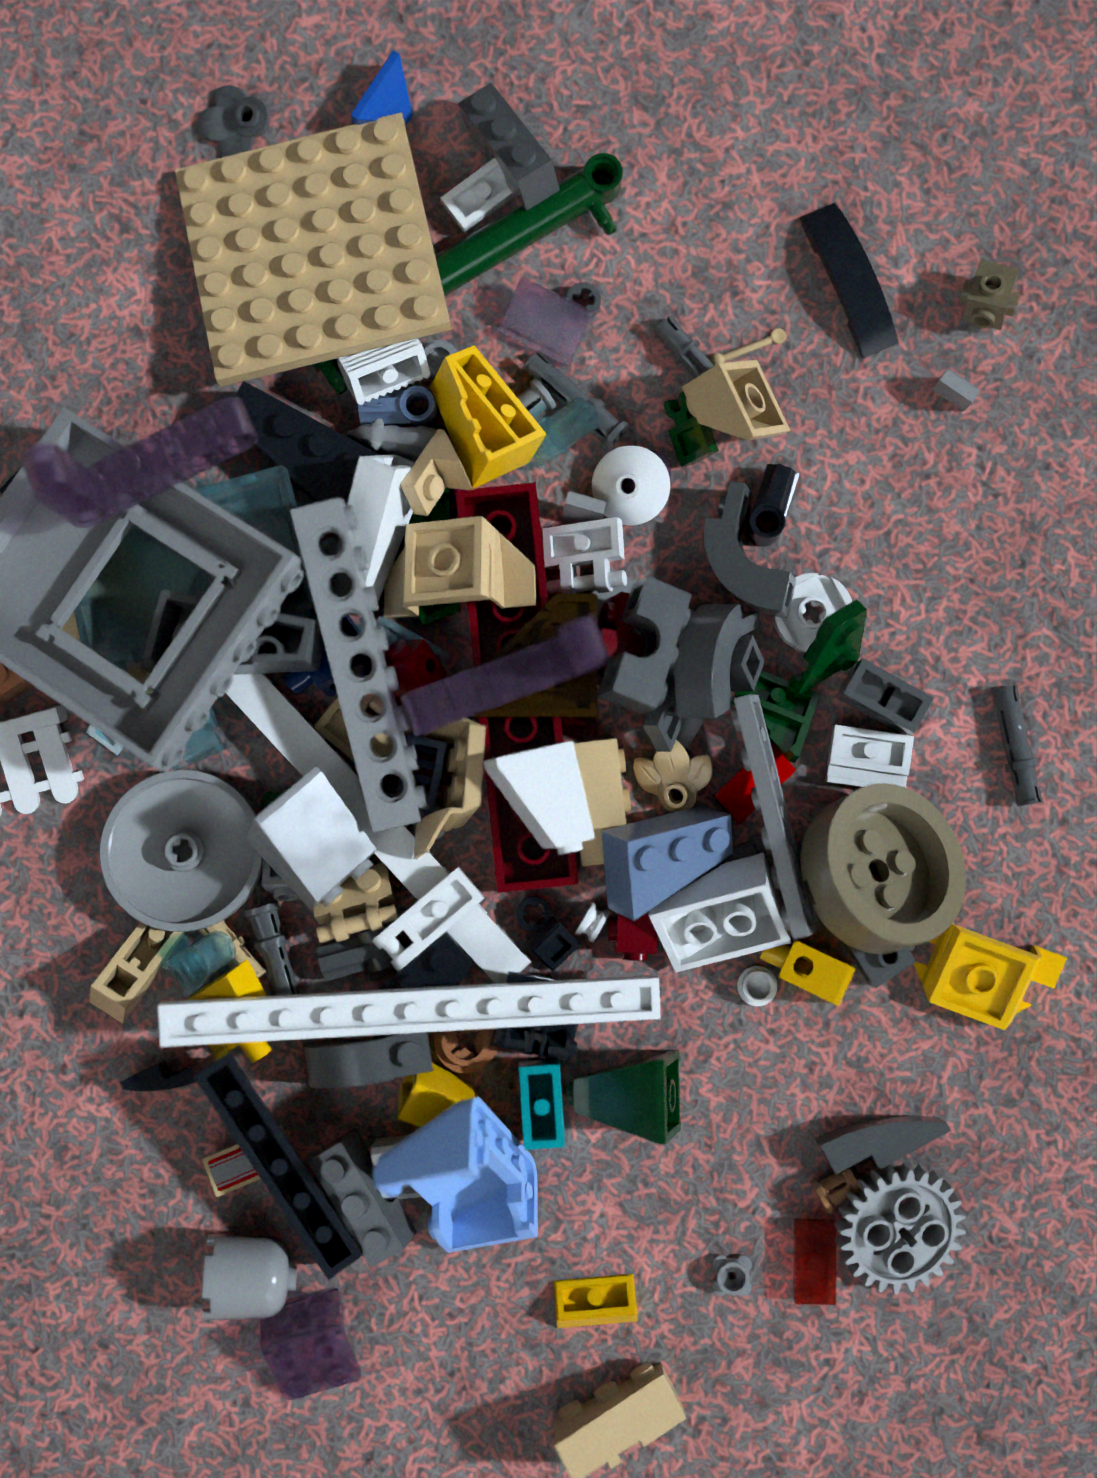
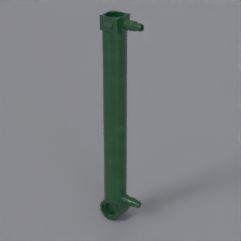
[312,153,623,394]

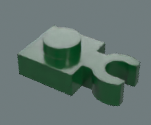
[664,392,719,467]

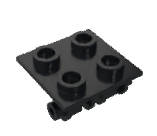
[490,971,578,1060]

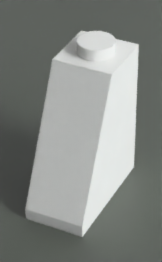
[483,741,595,854]

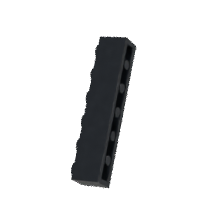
[191,1044,363,1280]

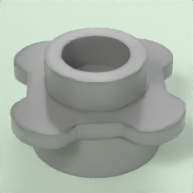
[712,1254,752,1296]

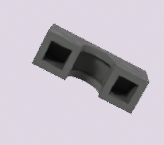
[458,83,560,211]
[597,576,692,714]
[308,1128,417,1268]

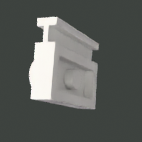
[825,725,914,788]

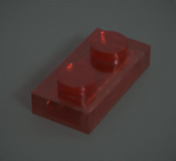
[793,1218,836,1305]

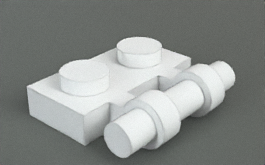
[542,517,627,596]

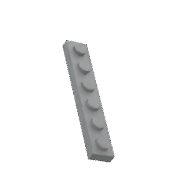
[731,694,817,939]

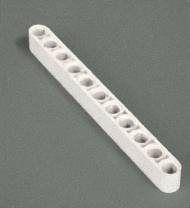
[226,673,532,984]

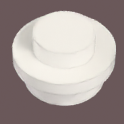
[737,966,777,1006]

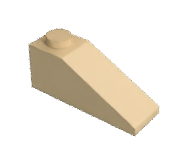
[89,922,185,1024]

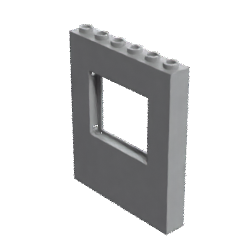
[0,407,305,773]

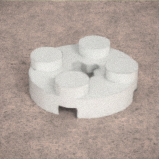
[773,573,852,652]

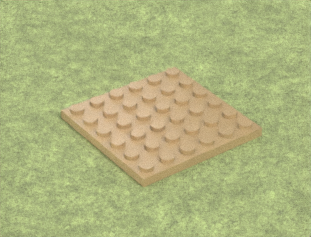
[175,112,452,387]

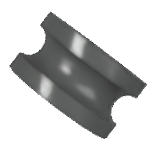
[566,282,601,321]

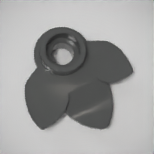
[196,85,270,158]

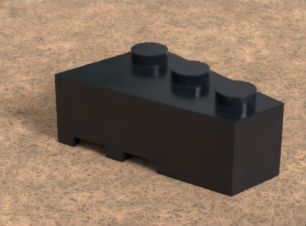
[373,931,473,1037]

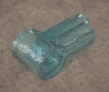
[533,397,599,469]

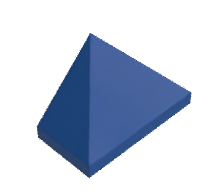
[351,50,413,125]

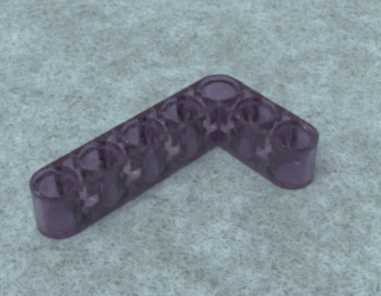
[21,397,258,528]
[400,616,609,736]

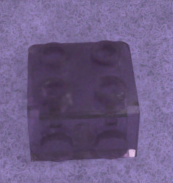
[260,1288,361,1400]

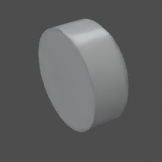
[424,340,457,380]

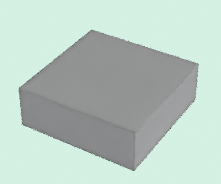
[932,369,980,411]
[561,491,607,524]

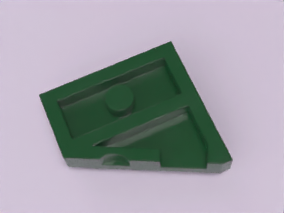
[732,670,821,763]

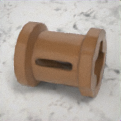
[810,1168,861,1215]

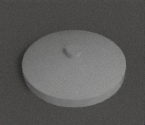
[100,770,263,932]

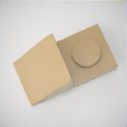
[400,429,472,516]

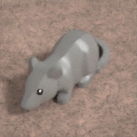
[346,419,457,461]

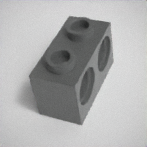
[835,659,934,735]

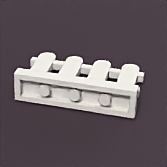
[0,705,84,817]

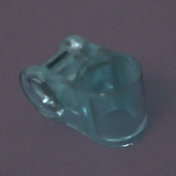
[162,930,236,999]

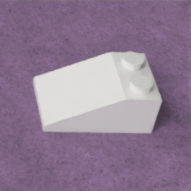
[649,853,791,973]

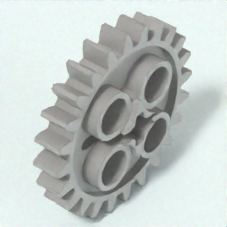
[834,1162,966,1294]

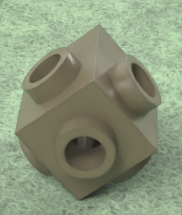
[959,260,1021,330]

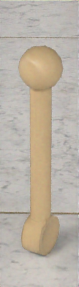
[709,328,786,366]

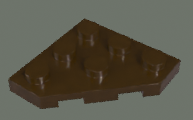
[474,594,597,718]

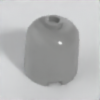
[202,1234,297,1320]

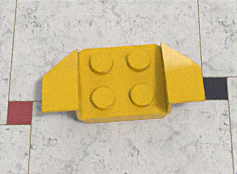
[914,922,1067,1030]

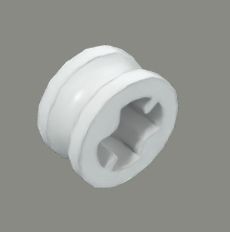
[575,902,610,943]

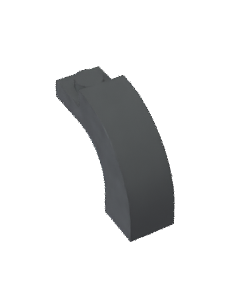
[704,481,796,619]
[675,604,760,719]
[643,634,765,752]
[303,1032,433,1088]

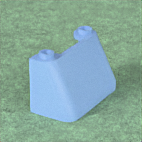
[373,1097,538,1253]

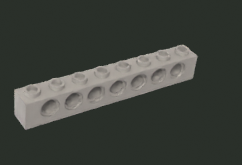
[290,498,429,833]

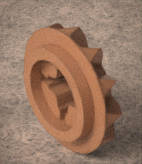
[434,1028,497,1073]

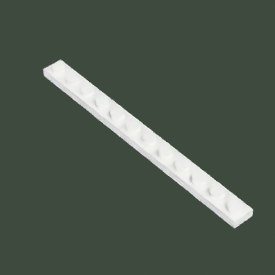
[158,975,660,1047]

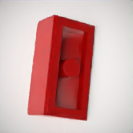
[712,742,796,824]

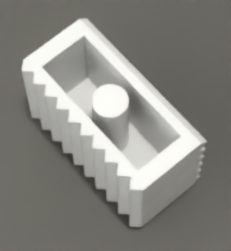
[336,338,431,405]

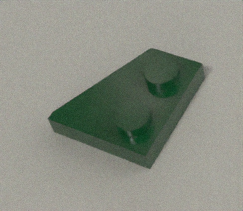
[789,599,867,695]

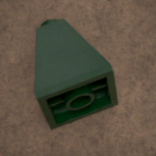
[567,1050,681,1144]

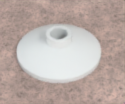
[592,446,670,525]

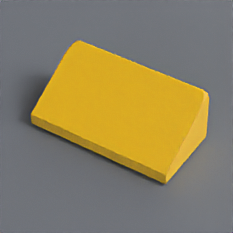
[554,1274,638,1328]

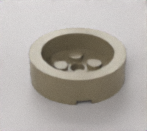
[800,783,966,954]

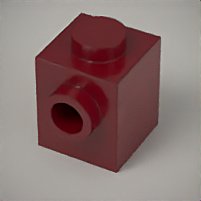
[384,639,448,704]
[608,911,658,961]

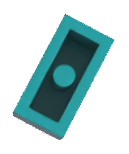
[519,1058,565,1150]

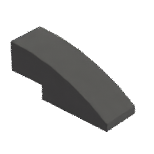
[815,1115,951,1174]

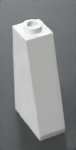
[332,454,416,601]

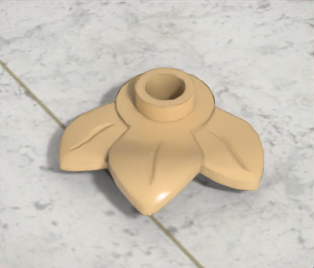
[633,740,713,812]

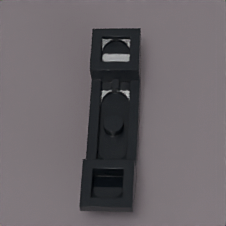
[799,203,899,359]

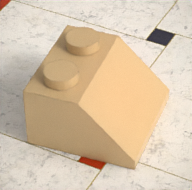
[682,360,790,441]

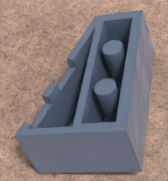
[601,805,733,921]

